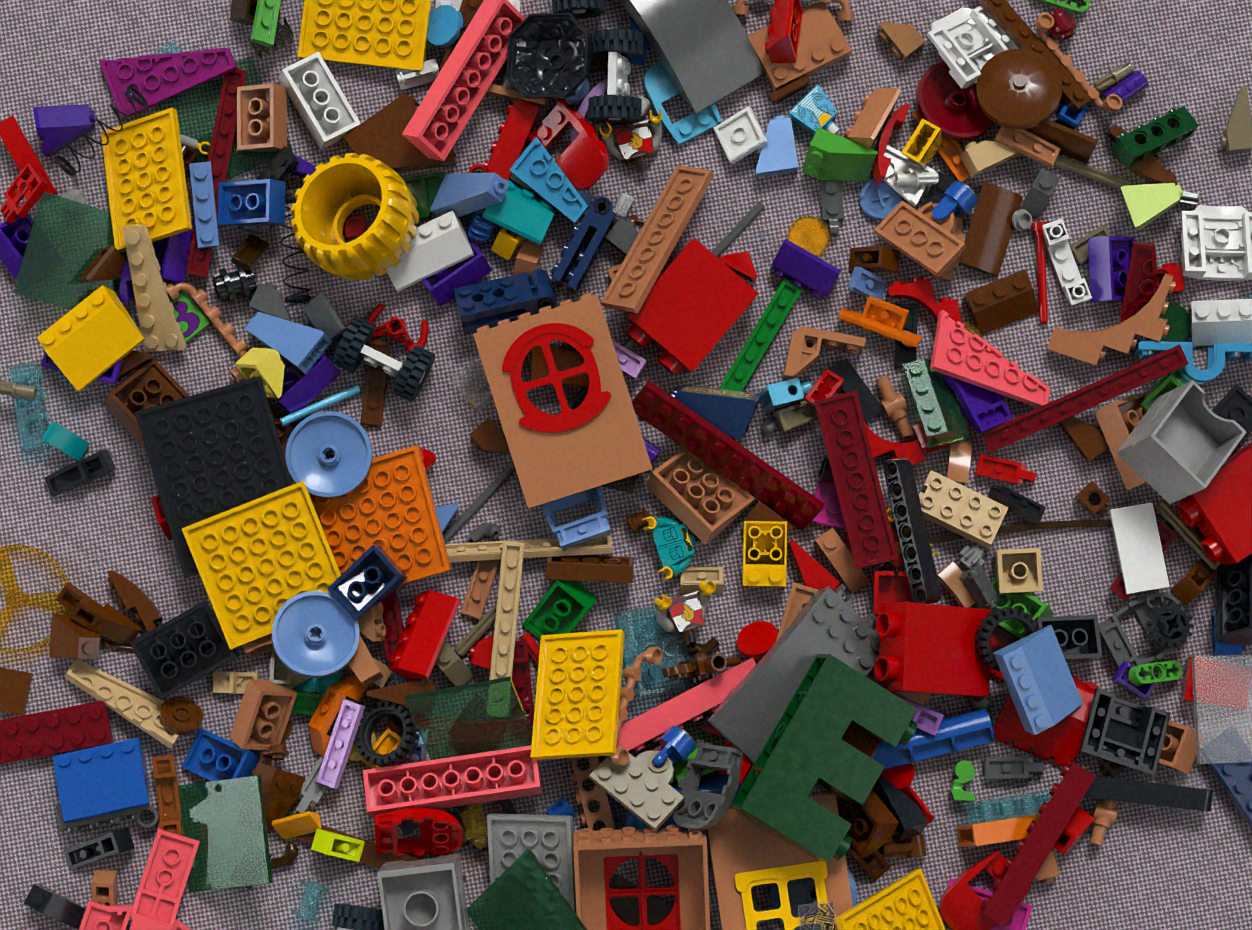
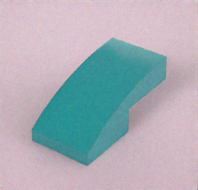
[41,421,90,461]

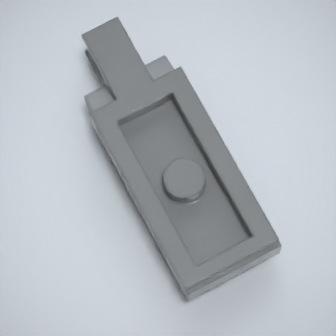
[296,756,328,813]

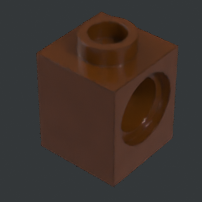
[1074,481,1110,516]

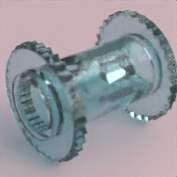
[291,880,329,921]

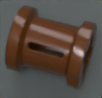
[626,508,649,534]

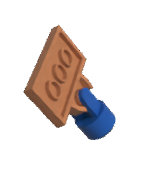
[874,181,978,277]

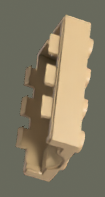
[919,470,1008,549]

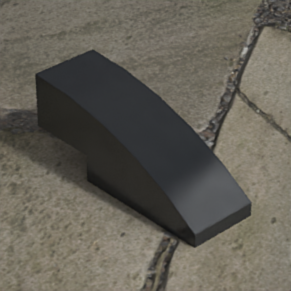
[44,450,116,497]

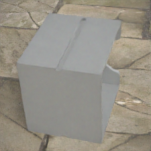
[1116,380,1246,504]
[377,854,470,930]

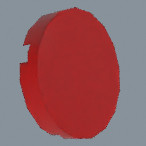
[736,621,778,659]

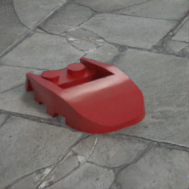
[528,100,609,191]
[374,807,463,858]
[939,849,1032,930]

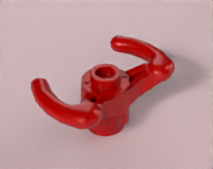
[367,303,429,353]

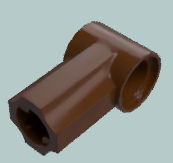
[882,834,927,858]

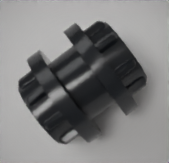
[212,265,257,305]

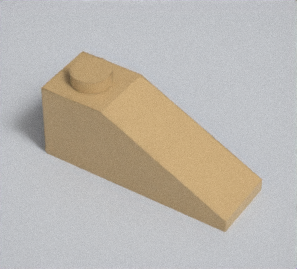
[960,141,1021,178]

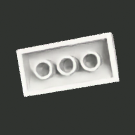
[279,52,361,150]
[387,210,474,292]
[1191,299,1252,346]

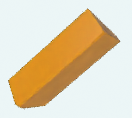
[362,728,402,769]
[271,811,321,839]

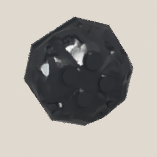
[506,13,592,99]

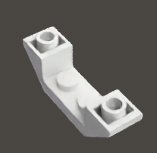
[1042,218,1092,306]

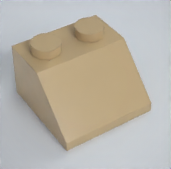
[994,548,1043,593]

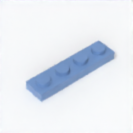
[189,162,220,249]

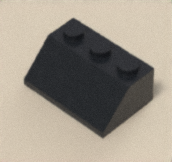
[1035,615,1102,663]

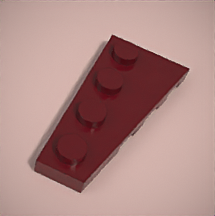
[1118,242,1158,324]

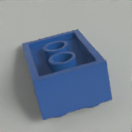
[218,179,286,226]
[182,728,260,795]

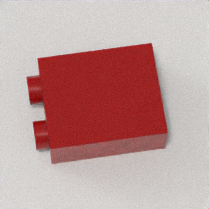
[624,237,759,376]
[1177,442,1252,565]
[874,602,992,697]

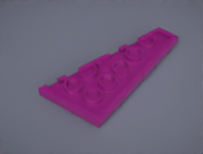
[99,47,238,119]

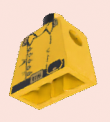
[901,119,941,168]

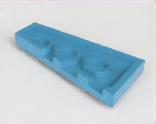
[509,137,589,224]

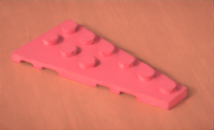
[930,310,1050,408]

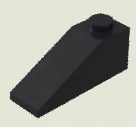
[872,775,928,840]
[64,828,135,871]
[24,883,86,930]

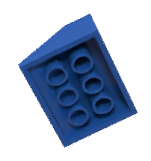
[53,738,150,824]

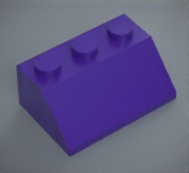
[0,214,64,290]
[152,220,194,283]
[1087,236,1134,302]
[421,238,493,307]
[770,239,841,300]
[278,354,341,414]

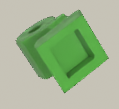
[949,760,976,801]

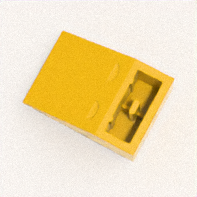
[742,521,787,586]

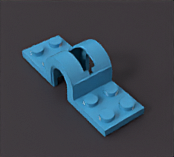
[1132,341,1252,386]

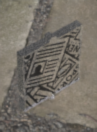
[798,901,837,930]

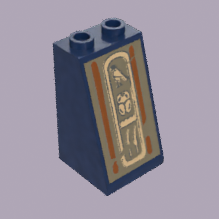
[671,384,762,441]

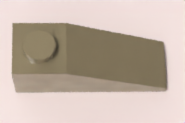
[1220,85,1252,154]

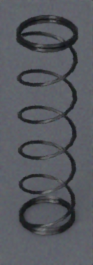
[55,85,148,177]
[281,193,312,303]

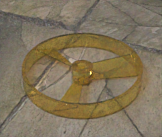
[0,545,70,653]

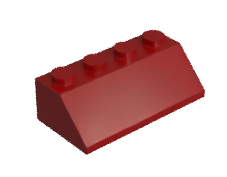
[388,590,461,681]

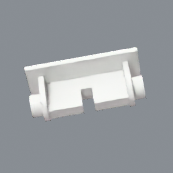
[395,58,439,90]

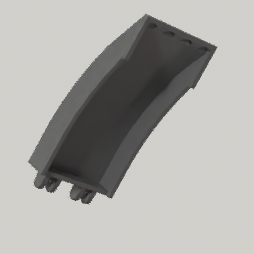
[620,0,766,115]
[708,584,880,765]

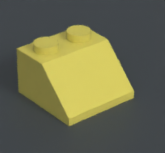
[235,348,285,399]

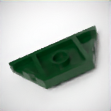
[376,171,445,219]

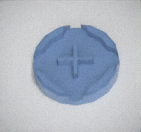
[859,179,902,220]

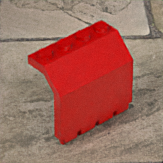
[993,674,1101,767]

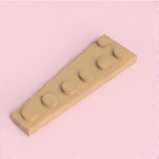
[123,224,187,352]
[65,659,180,749]

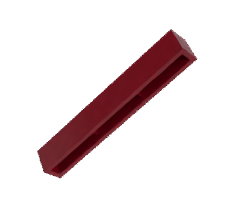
[981,762,1096,926]

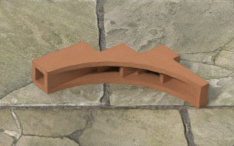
[1047,273,1176,365]
[242,633,384,688]

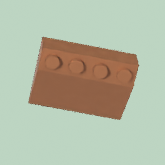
[748,1,852,92]
[1094,390,1150,490]
[646,448,755,545]

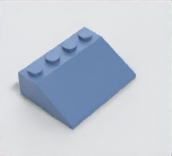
[993,625,1083,735]

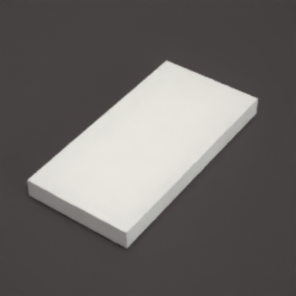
[1109,502,1170,595]

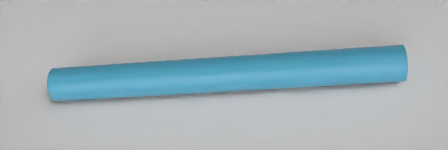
[280,385,360,427]

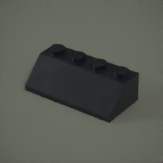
[1216,554,1252,645]

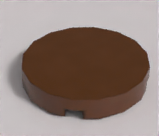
[159,696,203,735]

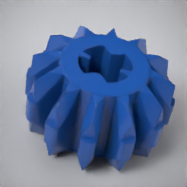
[466,208,495,243]

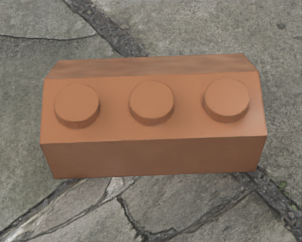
[237,83,287,152]
[843,88,902,149]
[230,679,297,750]

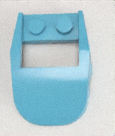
[643,61,722,147]

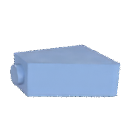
[755,115,799,177]

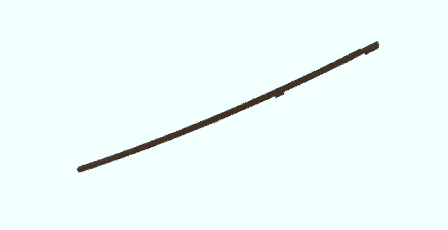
[929,520,1202,543]

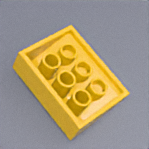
[37,285,145,392]

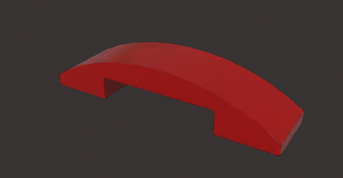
[873,103,910,185]

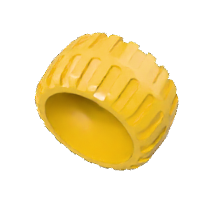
[291,153,419,281]

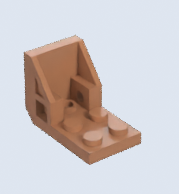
[783,326,866,381]

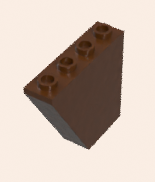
[344,92,457,172]

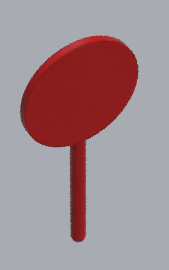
[881,763,932,817]

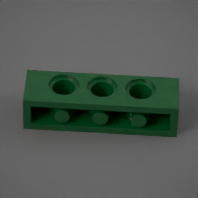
[1112,106,1199,169]

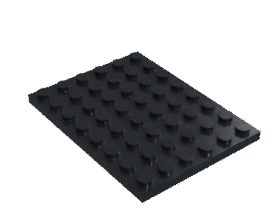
[135,376,293,578]

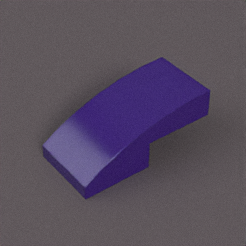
[120,259,135,302]

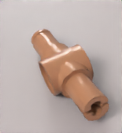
[876,375,914,438]
[1089,799,1118,847]

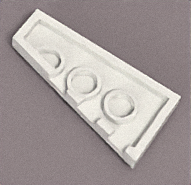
[871,139,935,207]

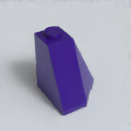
[33,104,96,157]

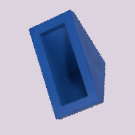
[1055,104,1089,130]

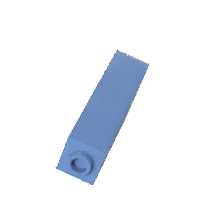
[430,173,510,217]
[245,312,332,374]

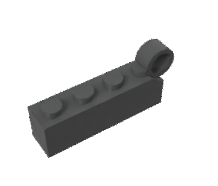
[55,803,160,833]

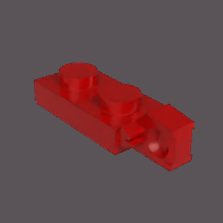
[975,454,1037,485]

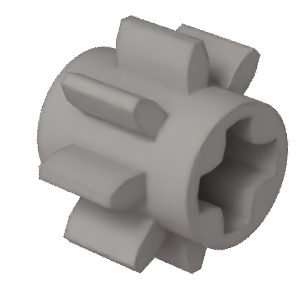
[60,188,88,213]
[959,544,986,569]

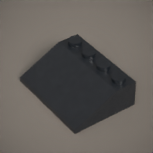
[129,600,239,699]

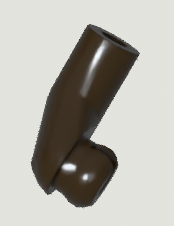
[687,637,720,656]
[271,842,299,870]

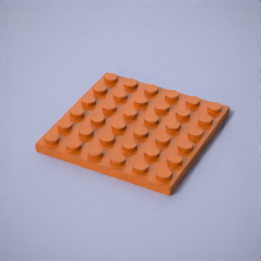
[309,445,452,585]

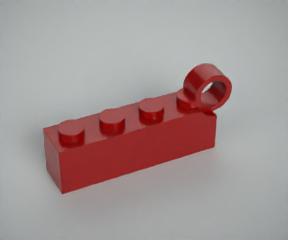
[468,98,540,181]

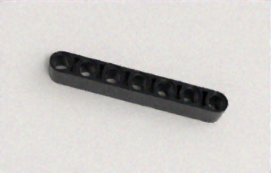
[883,458,941,604]
[1084,776,1213,812]

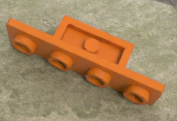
[838,296,923,347]

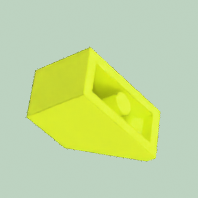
[311,828,365,862]

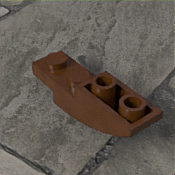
[1106,124,1177,186]
[107,570,163,634]
[55,582,142,644]

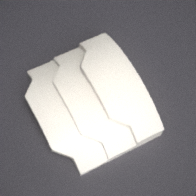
[926,5,1019,89]
[1181,205,1252,281]

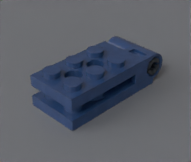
[551,196,615,295]
[454,269,557,335]

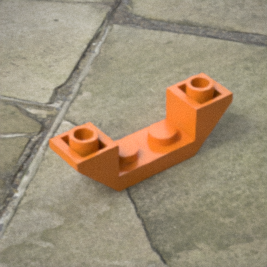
[308,674,366,757]

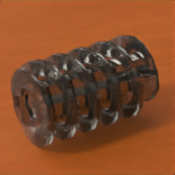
[247,17,294,59]

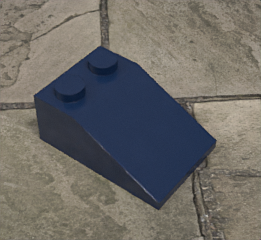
[327,544,408,621]

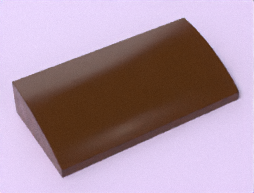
[1024,120,1098,164]
[958,181,1023,277]
[546,555,634,583]

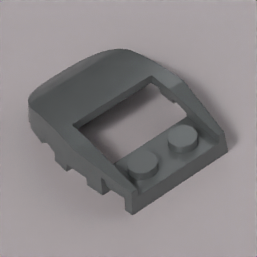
[1099,592,1190,671]
[672,743,743,830]

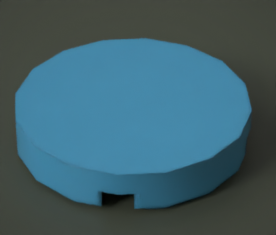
[427,5,463,47]

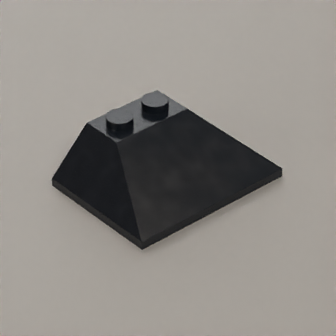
[1079,688,1171,776]

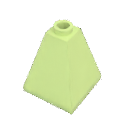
[1121,183,1184,232]

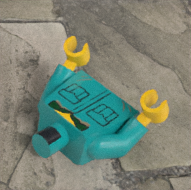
[642,516,702,582]

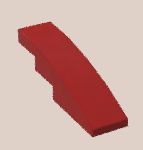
[0,115,58,203]

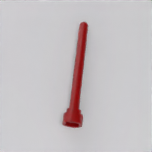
[1031,222,1048,325]

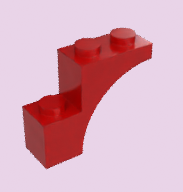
[887,276,962,323]
[864,421,926,467]

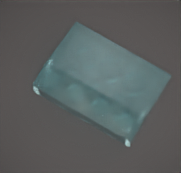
[614,606,696,698]

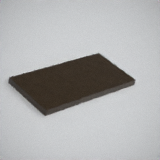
[609,873,673,926]

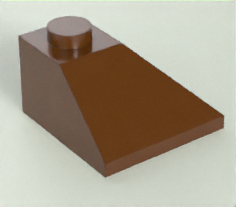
[77,245,126,283]
[49,614,100,660]

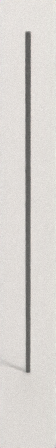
[359,202,765,634]

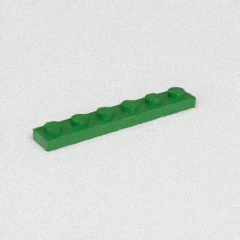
[719,279,802,391]

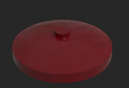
[916,61,994,141]

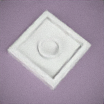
[713,106,768,164]

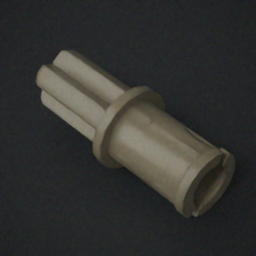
[1093,62,1134,92]
[0,381,37,400]

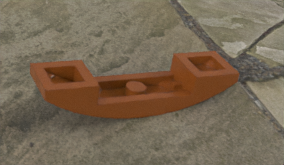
[152,754,183,835]

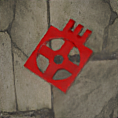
[0,161,49,224]

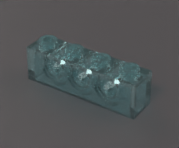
[9,363,51,453]
[963,790,1052,825]

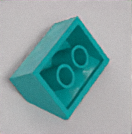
[482,180,556,244]

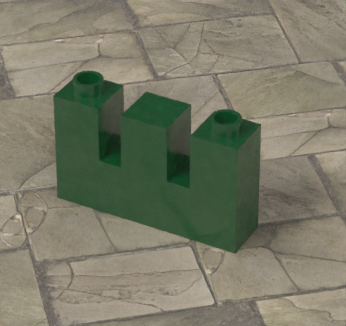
[730,654,917,863]

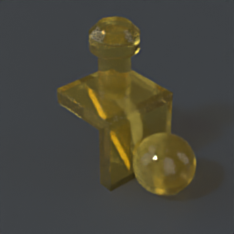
[460,805,488,848]

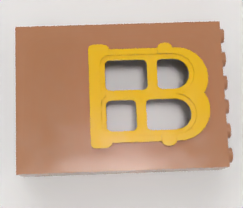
[708,794,853,930]

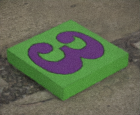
[170,291,211,343]

